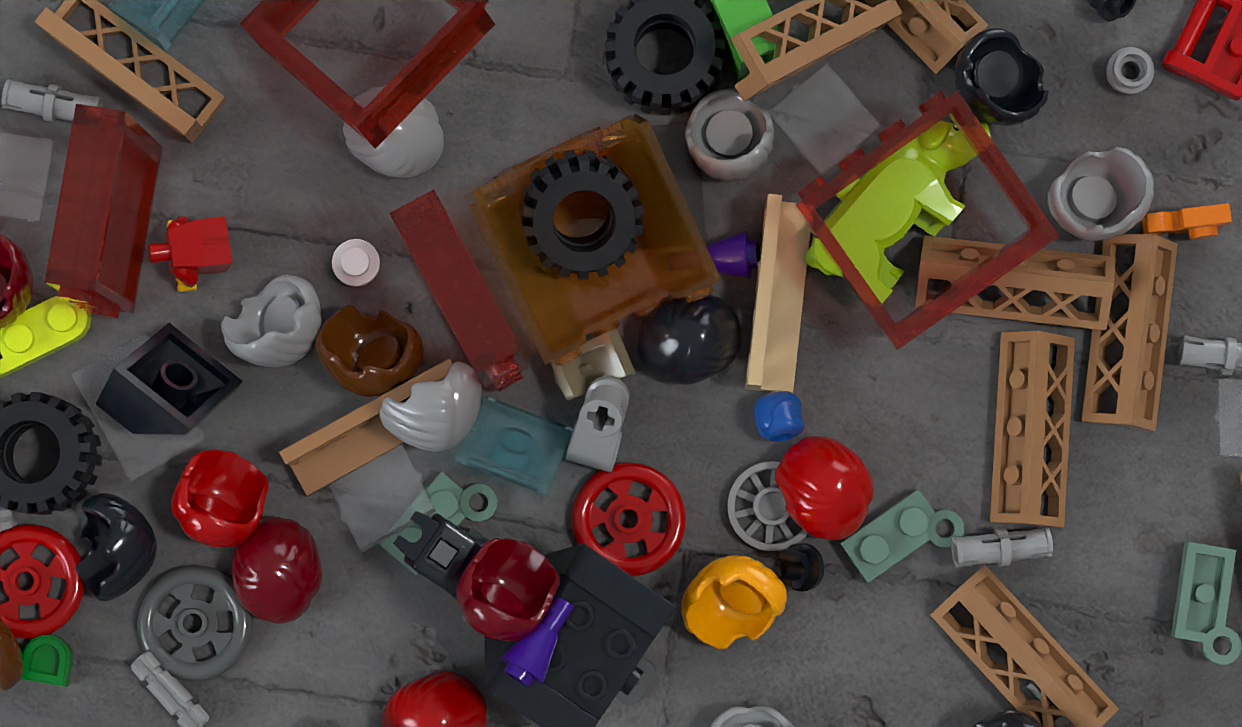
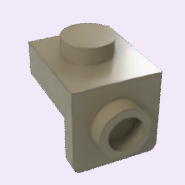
[550,329,635,400]

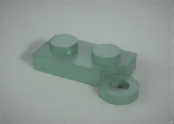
[379,471,498,576]
[839,489,964,583]
[1171,542,1242,665]

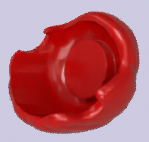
[775,436,874,540]
[172,449,269,547]
[382,670,487,727]

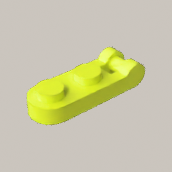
[0,294,91,379]

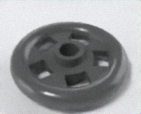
[137,565,252,681]

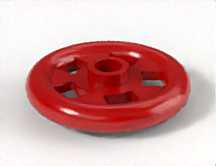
[571,462,686,577]
[0,524,85,639]

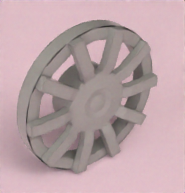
[727,461,808,551]

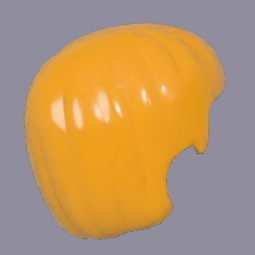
[680,555,787,649]

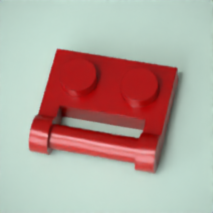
[1161,0,1242,101]

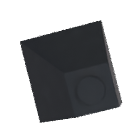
[96,323,243,435]

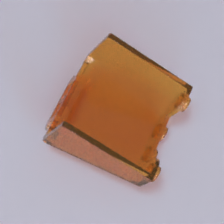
[463,114,722,366]

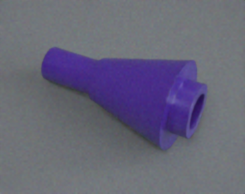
[670,231,759,278]
[501,597,574,688]

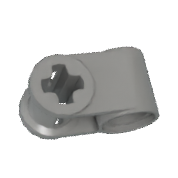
[566,376,630,473]

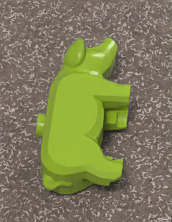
[804,120,991,307]

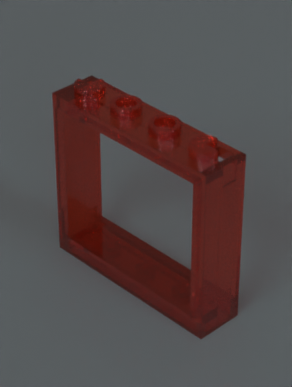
[240,0,495,149]
[793,90,1059,350]
[44,104,163,319]
[389,189,529,392]

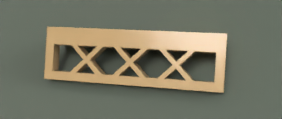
[745,194,813,393]

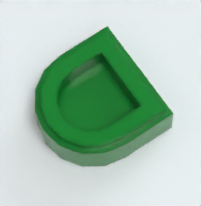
[21,635,73,687]

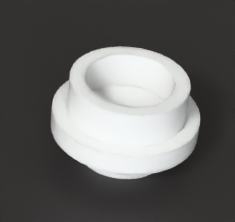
[332,239,380,287]

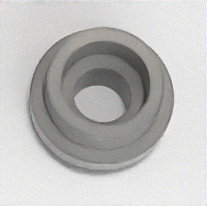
[1106,47,1154,95]

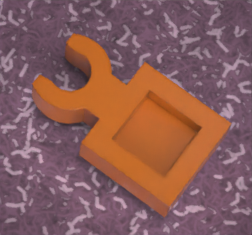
[1141,203,1232,240]

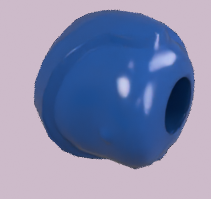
[753,391,804,442]

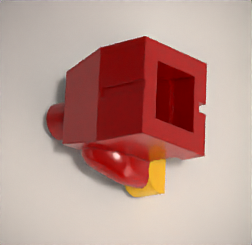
[148,216,233,292]

